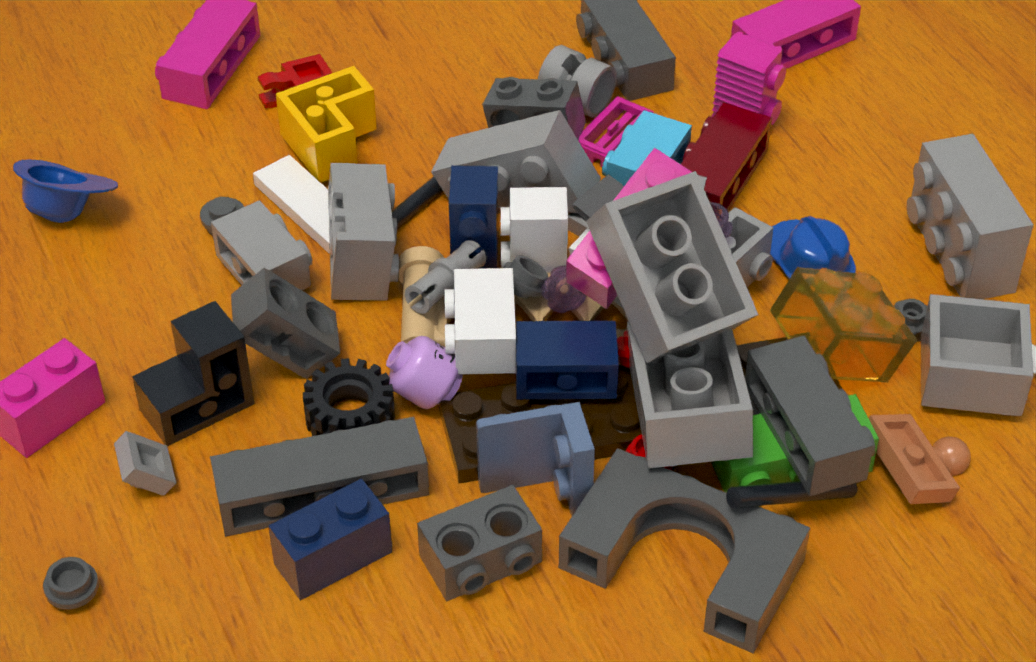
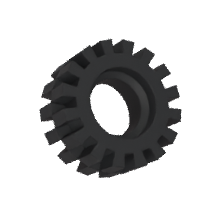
[303,358,395,436]

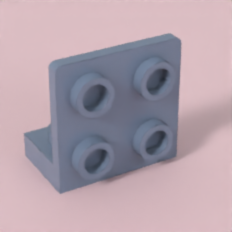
[476,402,595,517]

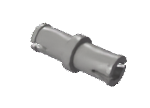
[404,240,486,314]

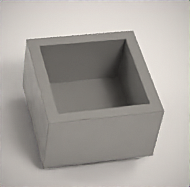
[921,294,1034,417]

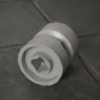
[538,45,617,118]

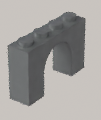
[558,448,810,654]

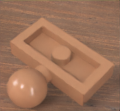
[869,414,971,504]

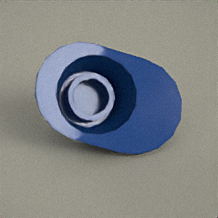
[13,159,118,223]
[770,216,856,296]

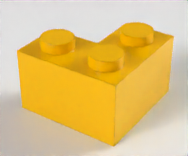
[276,66,377,183]

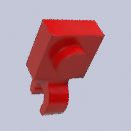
[258,54,333,108]

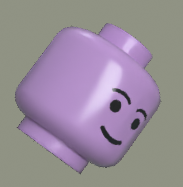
[386,336,463,409]

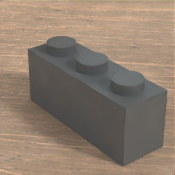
[576,0,676,101]
[745,336,875,496]

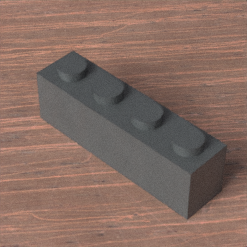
[210,417,429,537]

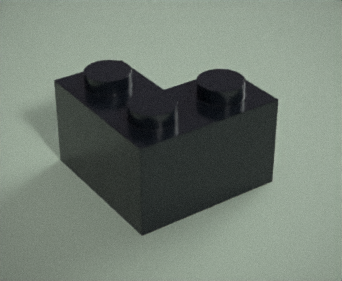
[132,301,255,446]

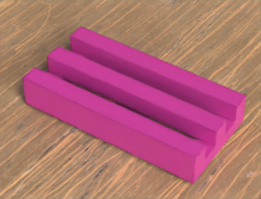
[578,96,654,167]

